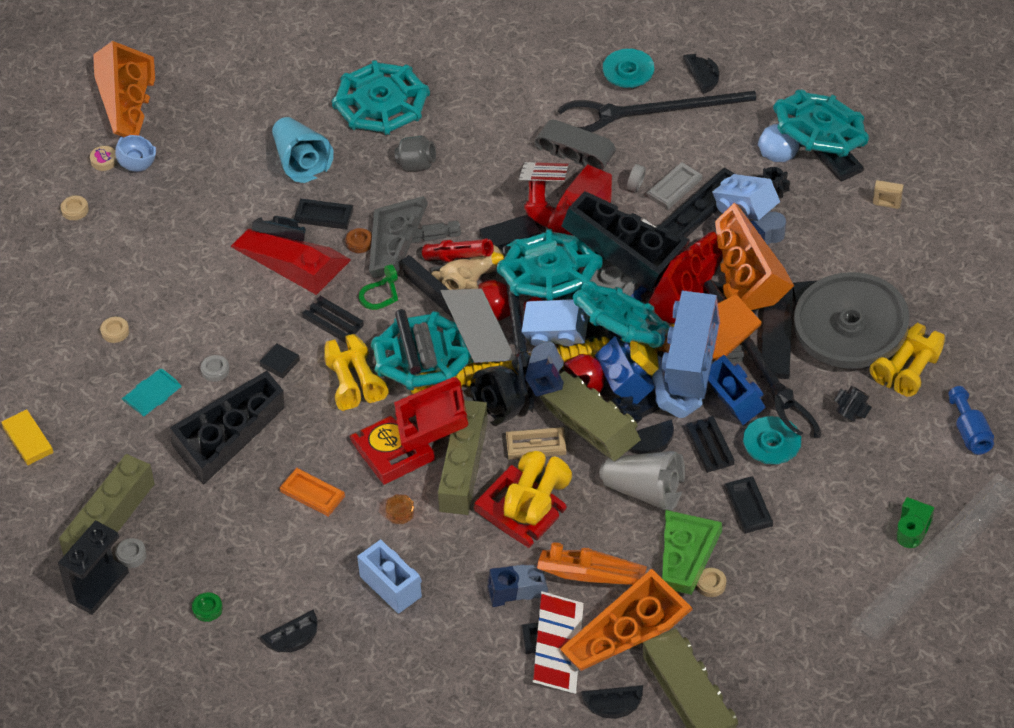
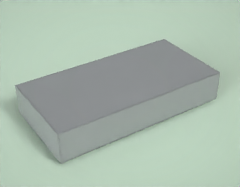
[647,162,702,210]

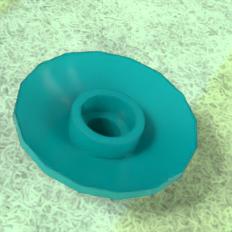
[603,48,654,88]
[743,416,802,465]

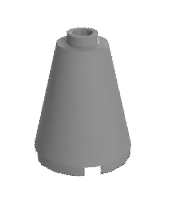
[599,451,685,510]

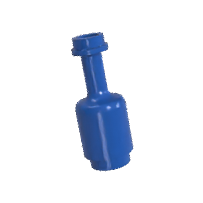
[948,386,994,455]

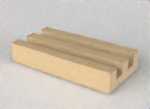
[506,427,566,459]

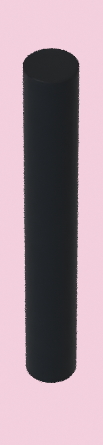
[395,309,421,375]

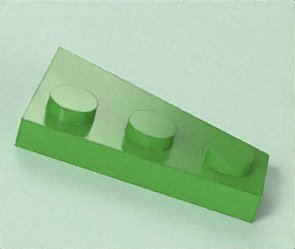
[662,510,722,595]

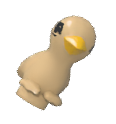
[431,245,504,290]

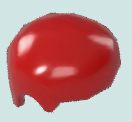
[477,280,510,321]
[563,354,605,393]

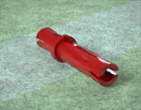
[422,239,494,262]

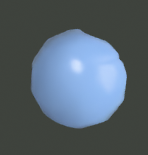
[758,124,799,162]
[115,135,156,172]

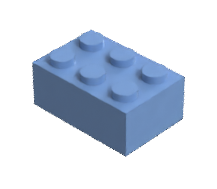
[662,291,720,399]

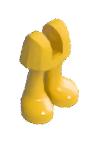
[869,322,945,397]
[325,334,388,411]
[504,451,572,526]

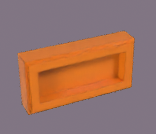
[280,467,345,517]

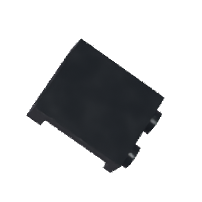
[58,520,129,615]

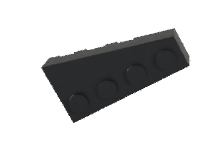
[561,191,690,292]
[170,371,284,485]

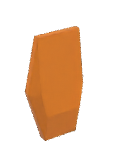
[660,294,762,361]
[537,542,647,585]

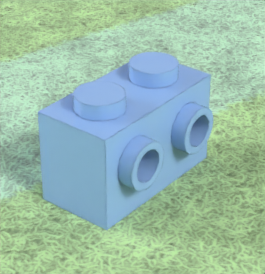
[712,174,780,220]
[522,300,589,346]
[357,539,422,614]

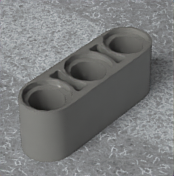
[534,119,616,170]

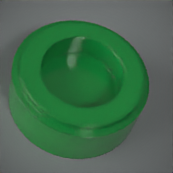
[192,592,223,622]

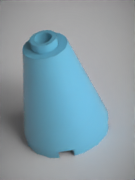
[272,117,333,183]

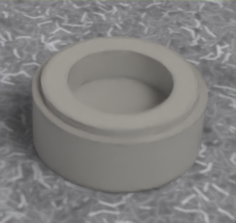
[627,164,646,192]
[200,355,230,382]
[116,538,147,568]

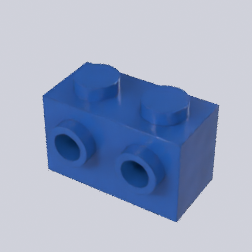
[595,336,655,404]
[708,355,766,425]

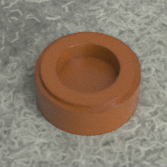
[346,228,372,253]

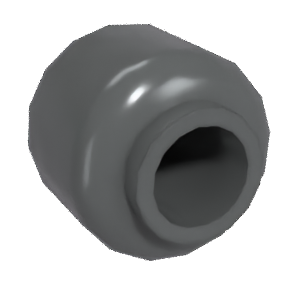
[395,135,436,172]

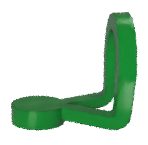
[358,264,398,310]

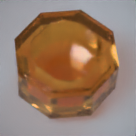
[385,494,415,524]

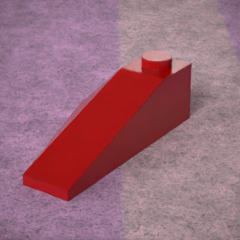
[550,164,612,236]
[231,229,351,295]
[648,232,723,324]

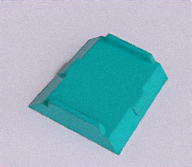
[121,368,182,417]

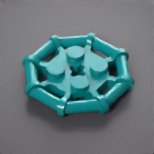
[332,60,430,135]
[773,89,869,157]
[497,229,603,301]
[573,281,670,348]
[371,311,474,390]

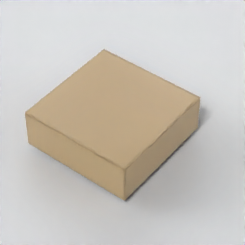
[873,180,903,209]

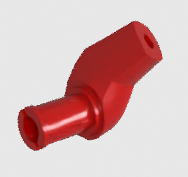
[524,180,556,232]

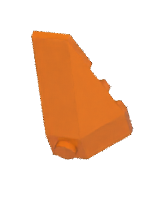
[93,41,155,137]
[715,203,794,310]
[560,569,693,671]

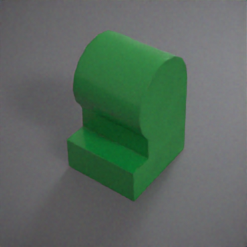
[896,497,935,548]

